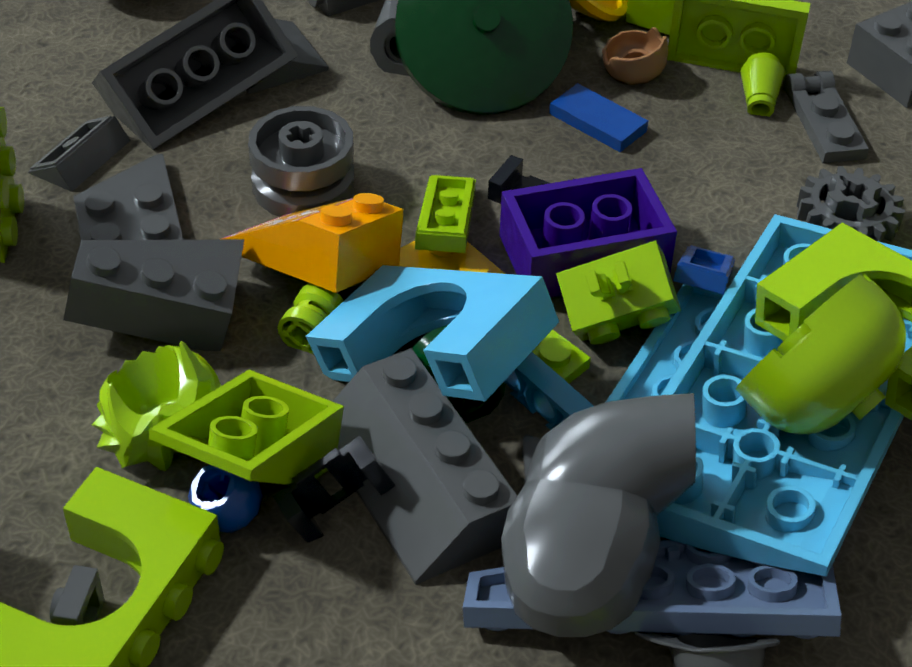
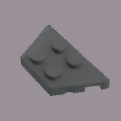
[74,154,183,240]

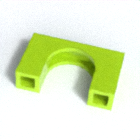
[755,222,912,421]
[0,467,224,667]

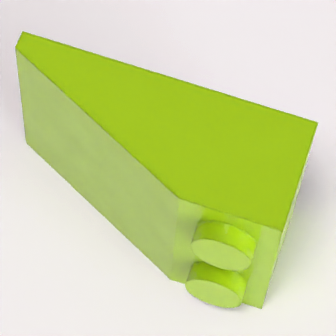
[149,370,344,485]

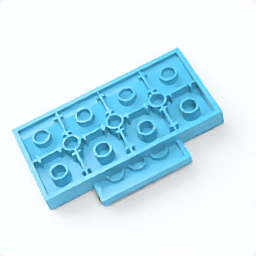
[606,214,912,577]

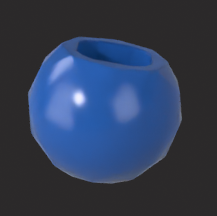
[188,464,263,533]

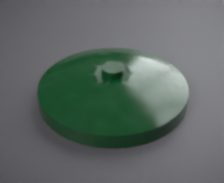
[395,0,573,115]

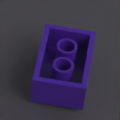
[499,168,677,298]

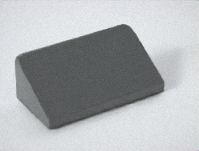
[28,116,130,192]

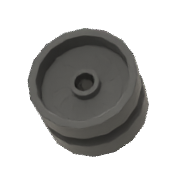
[248,106,355,217]

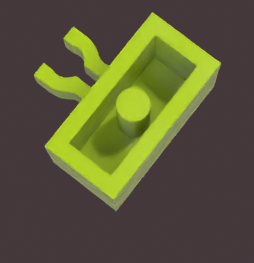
[556,240,681,344]

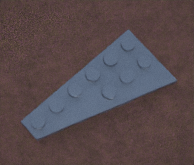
[463,540,841,639]

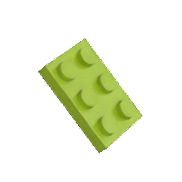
[667,0,811,80]

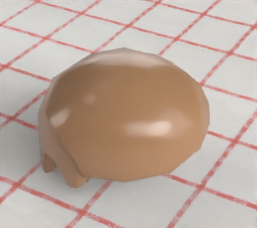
[602,27,668,85]

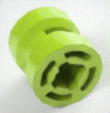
[277,283,343,354]

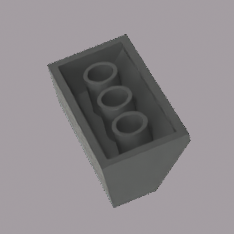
[92,0,299,150]
[332,348,517,585]

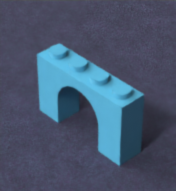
[306,265,559,401]

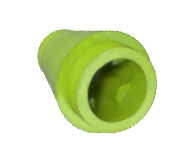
[740,52,785,116]

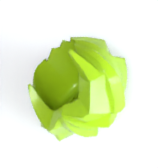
[92,341,221,471]

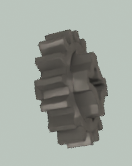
[796,166,905,242]

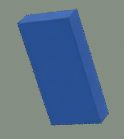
[549,83,648,152]
[673,245,735,295]

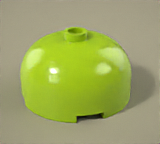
[735,274,906,434]

